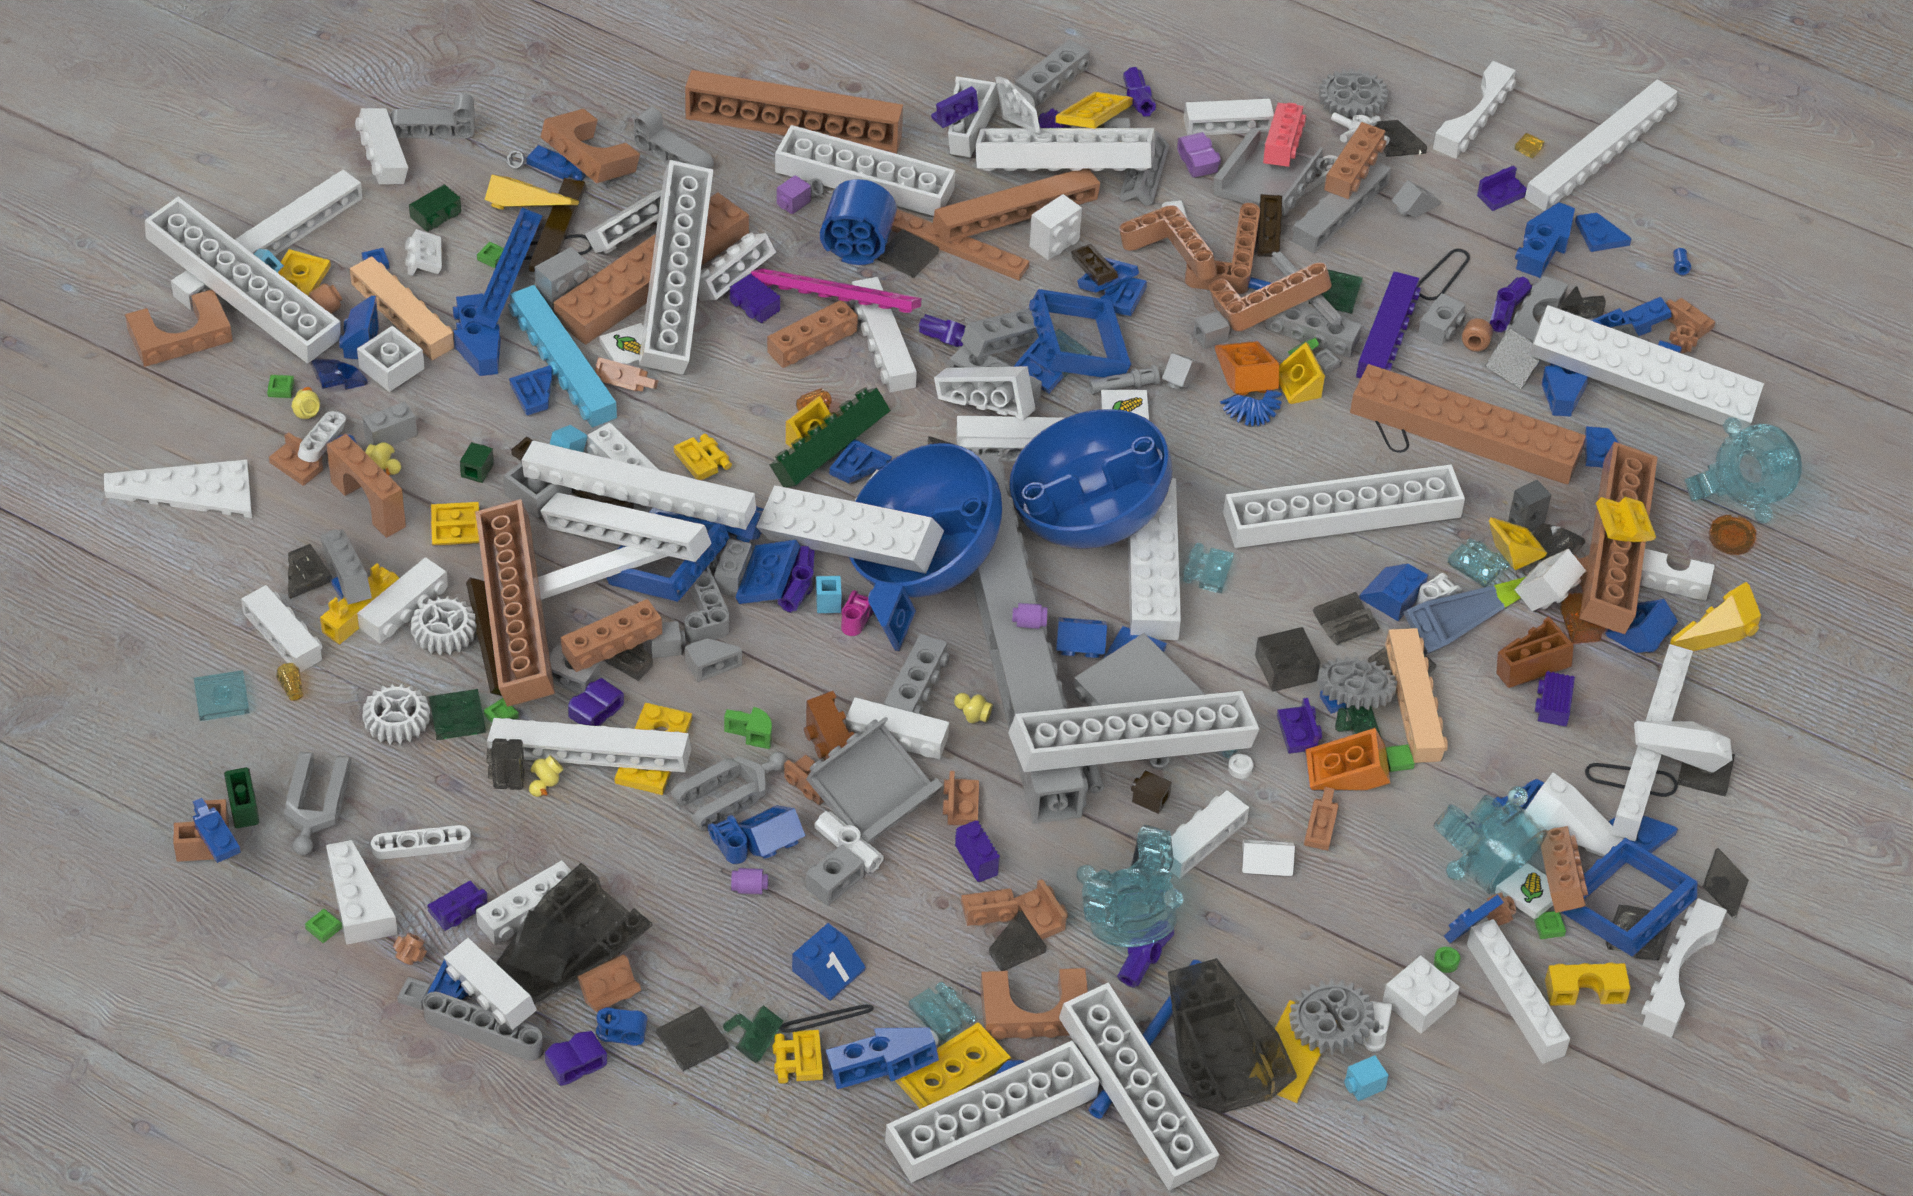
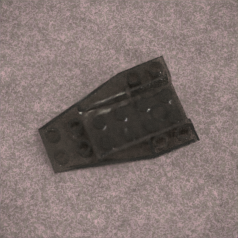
[496,863,653,1005]
[1168,958,1297,1114]

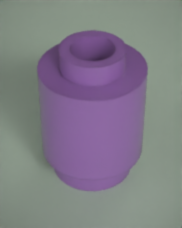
[1012,603,1048,629]
[731,868,768,894]

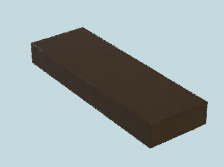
[1257,194,1282,257]
[1071,244,1118,286]

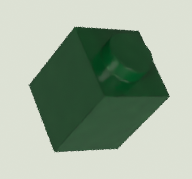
[460,442,494,484]

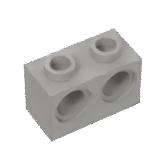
[715,539,751,597]

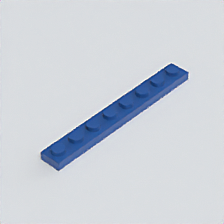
[473,207,542,329]

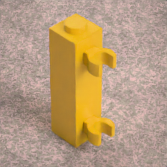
[320,563,399,645]

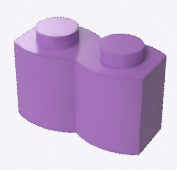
[1177,132,1221,178]

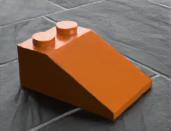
[1215,341,1279,395]
[1306,728,1390,790]

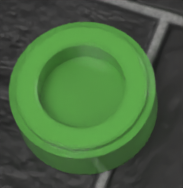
[1433,947,1460,973]

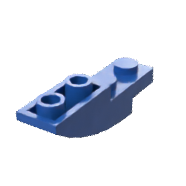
[1591,297,1672,336]

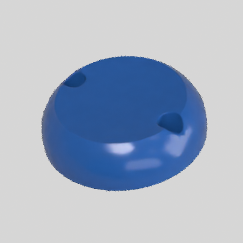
[1009,409,1173,549]
[849,443,1002,598]

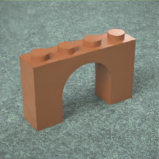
[540,109,640,183]
[125,290,233,367]
[327,434,406,538]
[980,968,1088,1040]

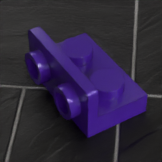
[931,86,979,128]
[1477,165,1527,211]
[1277,698,1322,754]
[427,880,488,931]

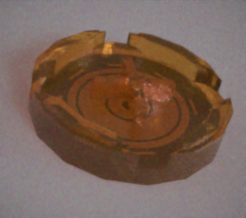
[1709,515,1756,555]

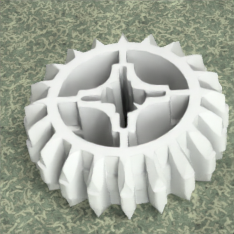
[411,596,477,656]
[362,683,430,745]

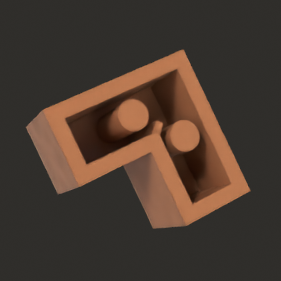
[173,799,229,862]

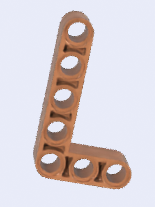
[1185,203,1260,294]
[1119,205,1217,280]
[1209,263,1332,331]

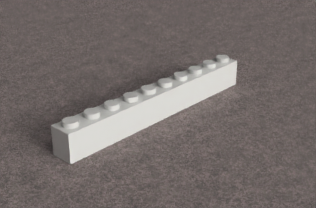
[1525,79,1678,211]
[171,170,363,310]
[522,441,756,530]
[1611,644,1693,841]

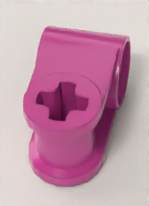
[841,590,874,636]

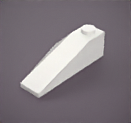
[995,76,1040,133]
[1634,721,1732,773]
[1519,773,1624,857]

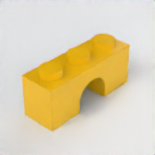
[1545,962,1630,1006]

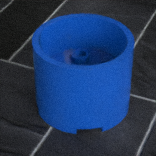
[820,179,897,265]

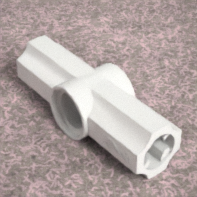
[815,811,884,873]

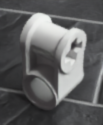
[1416,573,1462,605]
[1362,1001,1392,1052]

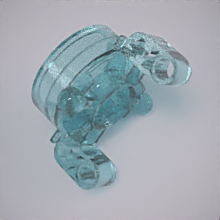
[1684,417,1802,523]
[1433,786,1547,894]
[1076,825,1184,947]

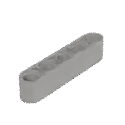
[423,992,543,1061]

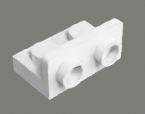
[405,229,442,276]

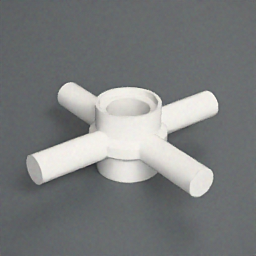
[1331,112,1390,145]

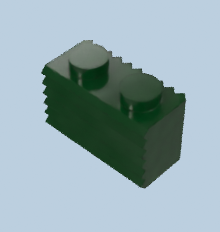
[409,184,461,232]
[224,767,260,829]

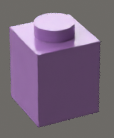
[777,175,811,214]

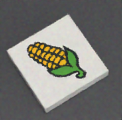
[599,323,643,367]
[1101,390,1149,420]
[1495,863,1553,919]

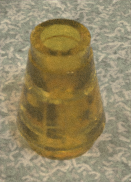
[276,663,303,701]

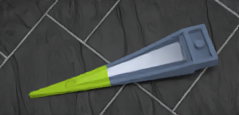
[1403,577,1526,655]

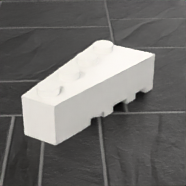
[948,76,998,157]

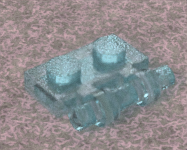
[1447,538,1509,587]
[1183,543,1234,594]
[909,982,976,1042]

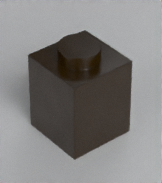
[1131,770,1172,814]

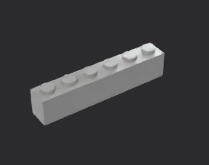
[1292,161,1391,254]

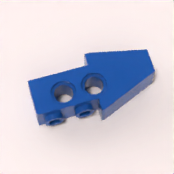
[1515,202,1575,278]
[453,293,501,376]
[1542,363,1589,417]
[826,1027,939,1090]

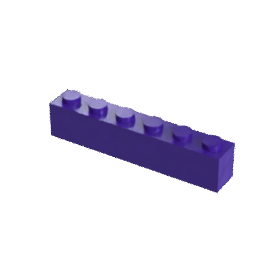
[1356,271,1421,379]

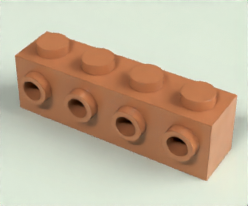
[1324,122,1387,199]
[767,300,858,368]
[561,599,662,672]
[1538,826,1588,913]

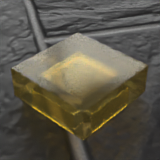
[1514,133,1545,159]

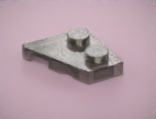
[1376,120,1427,157]
[288,544,332,599]
[603,643,653,681]
[989,911,1047,971]

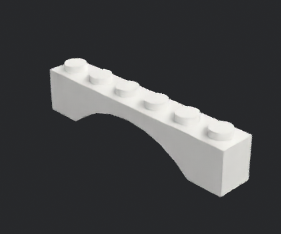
[1433,61,1516,159]
[1641,898,1727,1038]

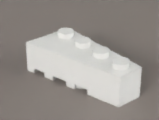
[934,366,1036,420]
[326,840,398,945]

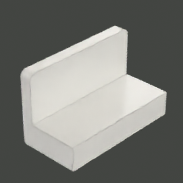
[1242,839,1295,876]

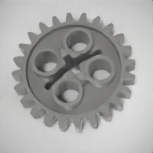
[1318,68,1388,118]
[1317,656,1397,710]
[1289,979,1375,1055]

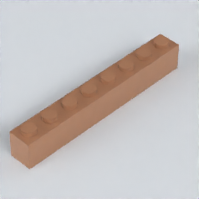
[932,168,1100,243]

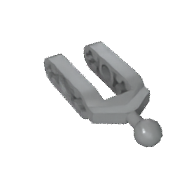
[284,751,351,856]
[672,752,788,831]

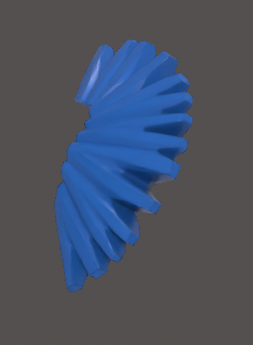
[1220,390,1282,426]

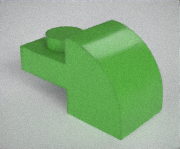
[724,707,772,749]

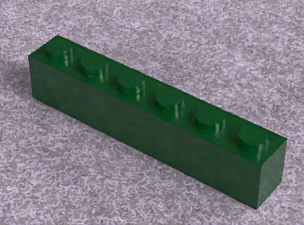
[769,387,891,488]

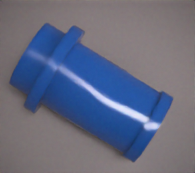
[1673,248,1691,275]

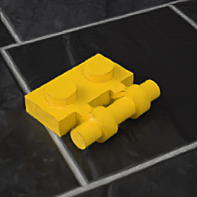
[673,433,732,480]
[772,1030,823,1084]

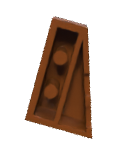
[1496,616,1574,688]
[804,691,854,761]

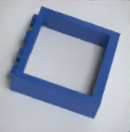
[1029,289,1131,378]
[606,508,730,602]
[1561,838,1698,957]

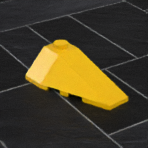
[484,174,579,210]
[1670,582,1761,651]

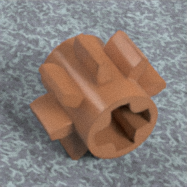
[1669,325,1698,353]
[1486,892,1516,926]
[393,933,427,965]

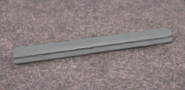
[1271,251,1342,326]

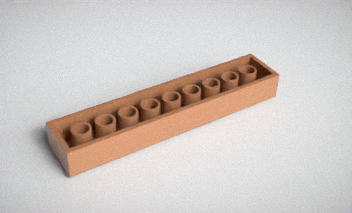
[685,70,903,154]
[554,192,749,345]
[1350,364,1586,485]
[1579,442,1658,634]
[475,499,555,707]

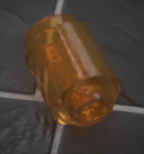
[796,388,832,411]

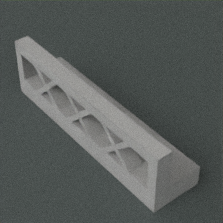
[1119,131,1169,206]

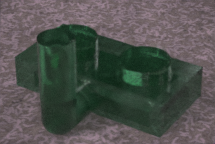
[1335,705,1382,739]
[723,1005,784,1063]

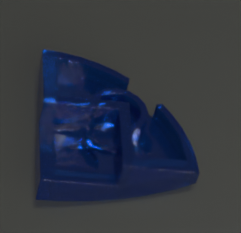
[311,359,368,390]

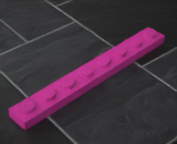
[751,268,922,313]

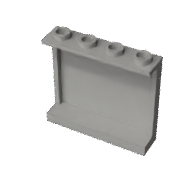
[1214,127,1325,216]
[1074,633,1205,706]
[806,717,943,844]

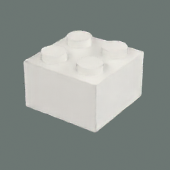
[1029,194,1082,260]
[357,326,424,392]
[1514,549,1586,611]
[1382,955,1459,1034]

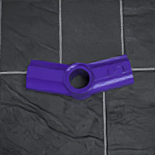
[1123,67,1156,117]
[1490,276,1532,333]
[919,314,966,348]
[778,546,815,613]
[1117,919,1175,988]

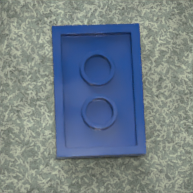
[735,540,800,604]

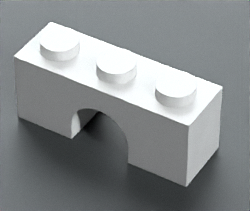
[1640,549,1714,601]

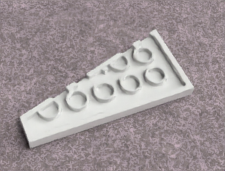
[104,459,252,518]

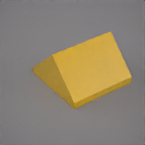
[1279,342,1325,404]
[785,396,830,447]
[1489,517,1547,570]

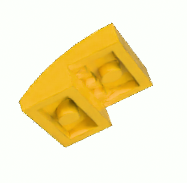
[1596,497,1656,542]
[431,502,479,546]

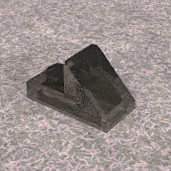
[1561,286,1606,319]

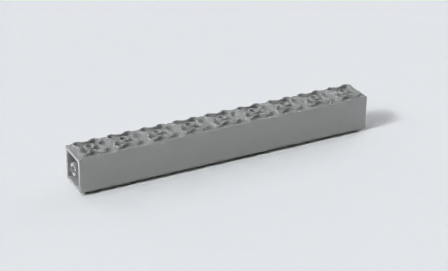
[970,453,1088,824]

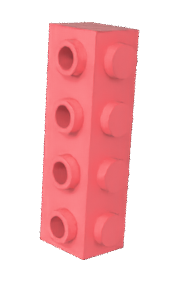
[1263,103,1306,167]

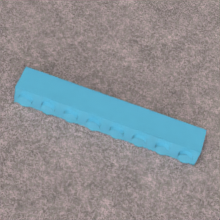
[508,285,617,427]

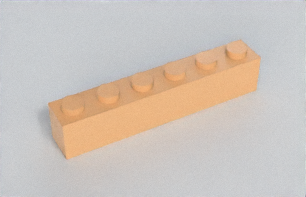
[350,256,454,360]
[1385,628,1448,763]

